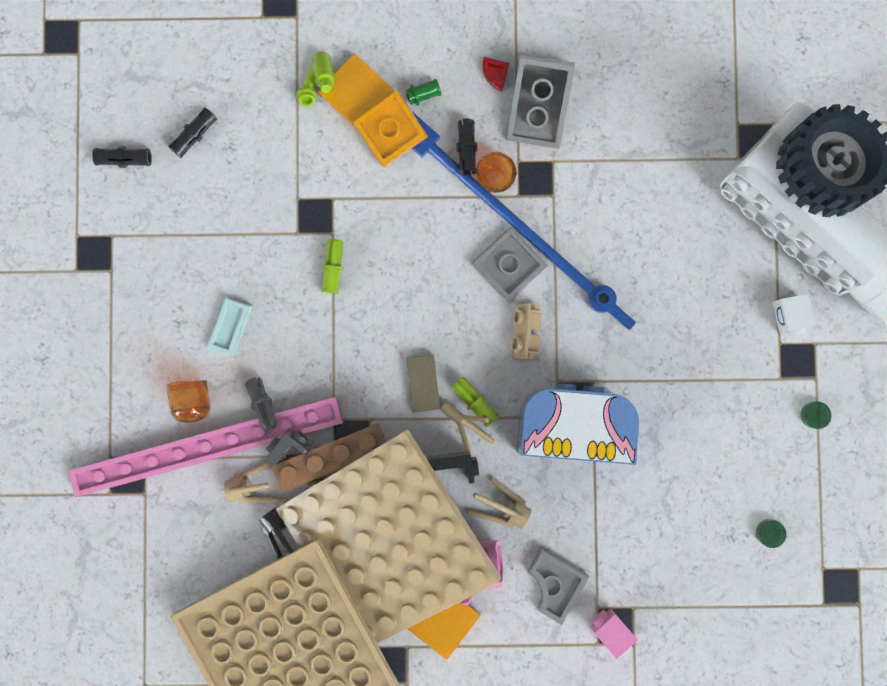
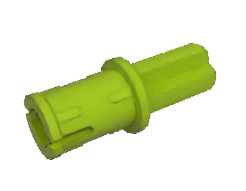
[321,239,344,294]
[452,377,499,427]

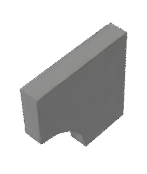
[527,547,589,625]

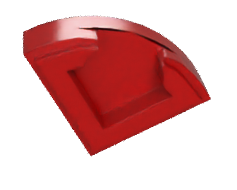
[482,57,510,92]

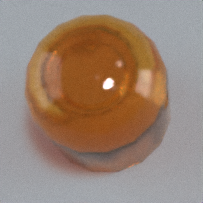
[476,152,517,193]
[166,380,211,423]

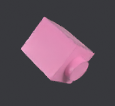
[590,608,638,659]

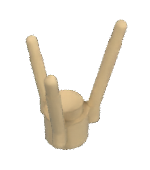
[224,455,288,504]
[466,477,531,529]

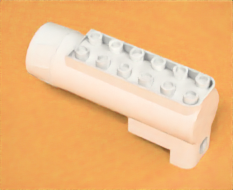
[720,103,887,326]

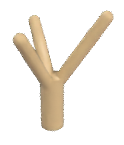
[440,402,495,453]

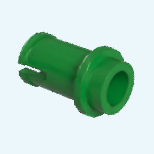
[406,79,442,106]

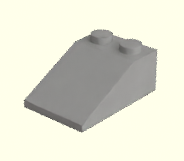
[506,54,575,149]

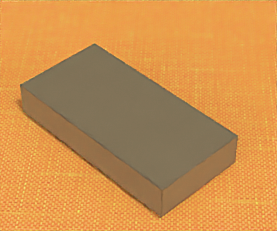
[407,355,440,413]

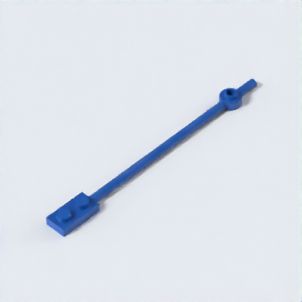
[412,112,636,330]

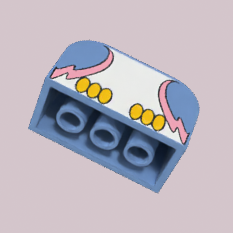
[517,384,639,465]

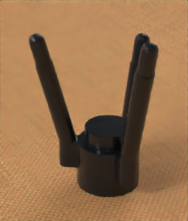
[259,507,294,559]

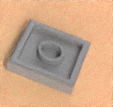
[471,226,548,303]

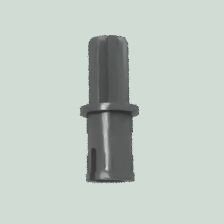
[245,377,277,431]

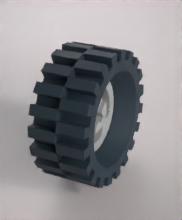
[776,104,887,218]

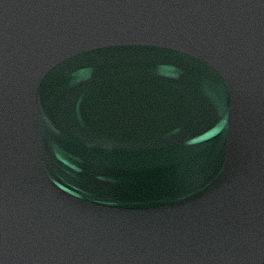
[801,401,832,429]
[756,519,787,548]

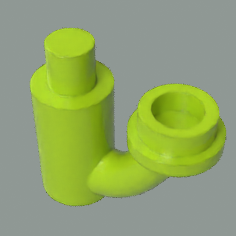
[296,52,335,107]

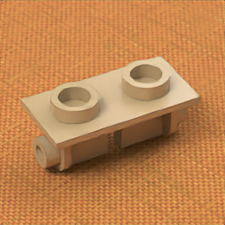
[511,303,542,360]

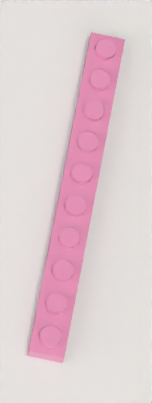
[69,397,344,497]

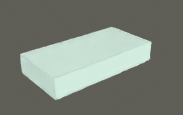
[206,297,253,357]

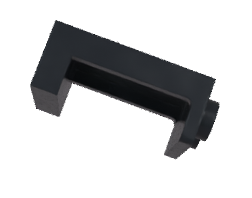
[426,451,479,484]

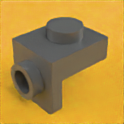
[265,428,311,467]

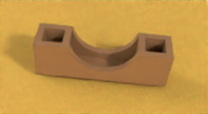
[272,423,386,493]

